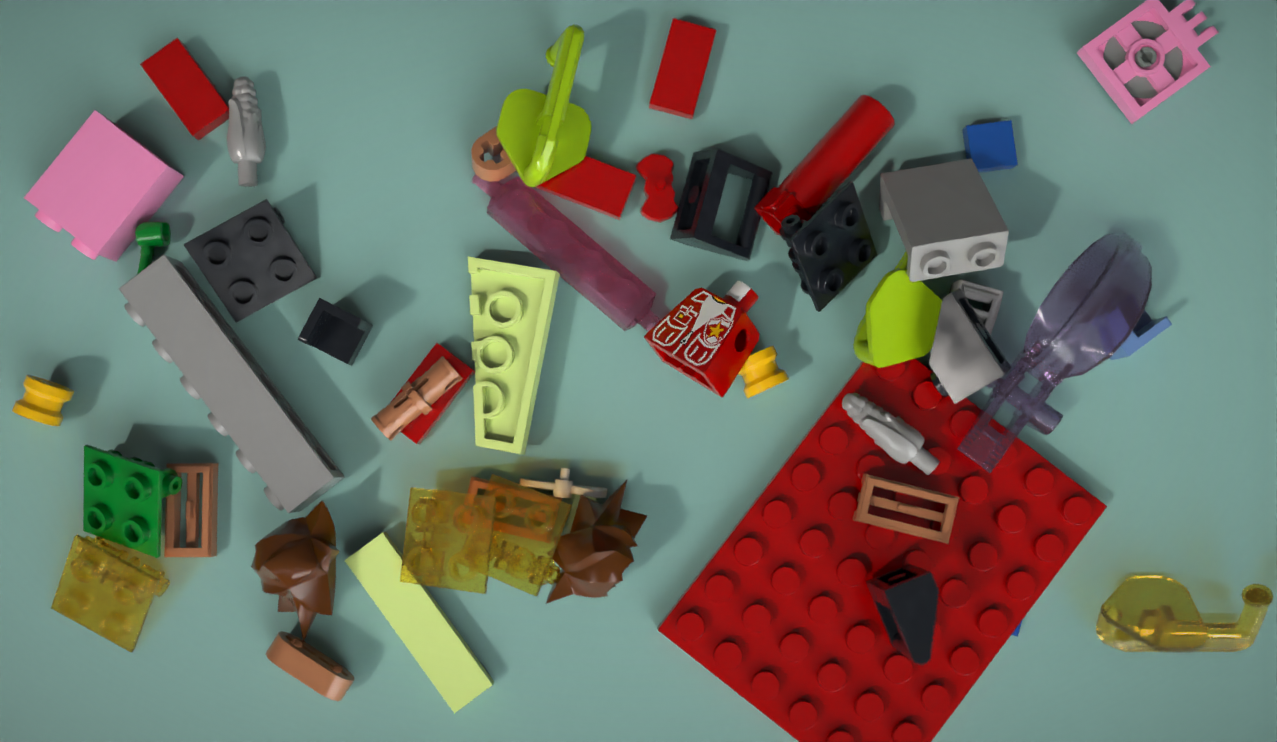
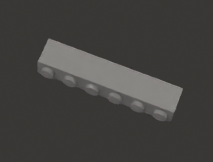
[119,254,345,513]

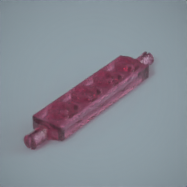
[471,174,662,331]

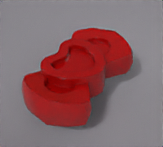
[636,153,678,223]

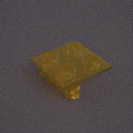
[458,474,572,597]
[400,487,497,594]
[51,534,170,653]

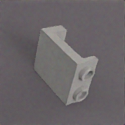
[879,158,1009,282]

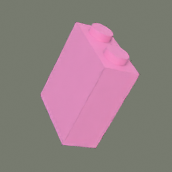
[24,110,184,262]

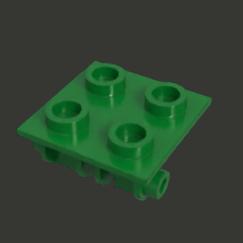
[83,445,182,558]

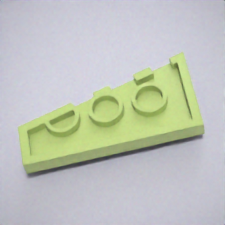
[468,257,560,455]

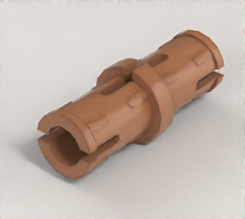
[371,356,463,441]

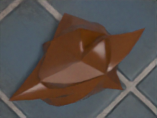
[546,480,648,604]
[251,500,340,642]

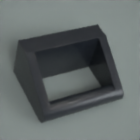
[670,148,773,261]
[865,564,939,665]

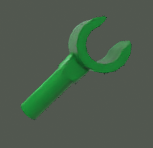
[135,221,171,274]

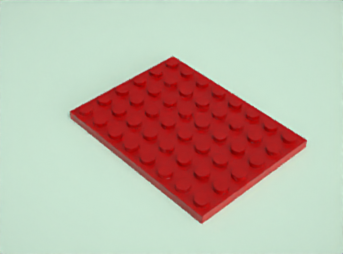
[657,359,1107,742]

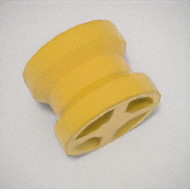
[738,346,789,399]
[12,375,74,426]

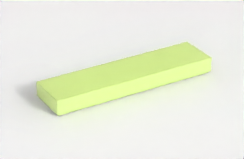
[344,532,494,714]

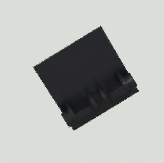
[780,182,877,312]
[184,199,317,323]

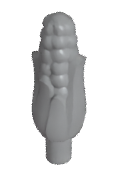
[227,76,266,187]
[842,393,939,475]

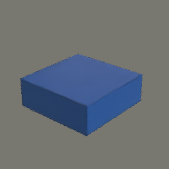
[962,120,1018,173]

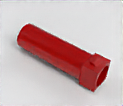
[754,95,895,236]

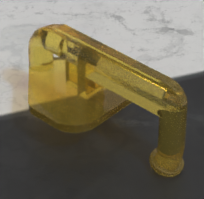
[1096,576,1274,652]

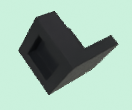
[298,298,373,366]

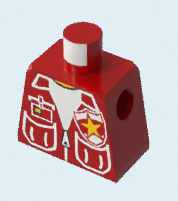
[644,281,760,398]

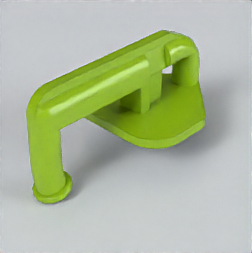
[496,24,592,187]
[853,251,942,368]

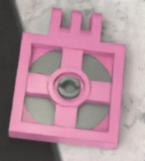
[1077,0,1219,124]

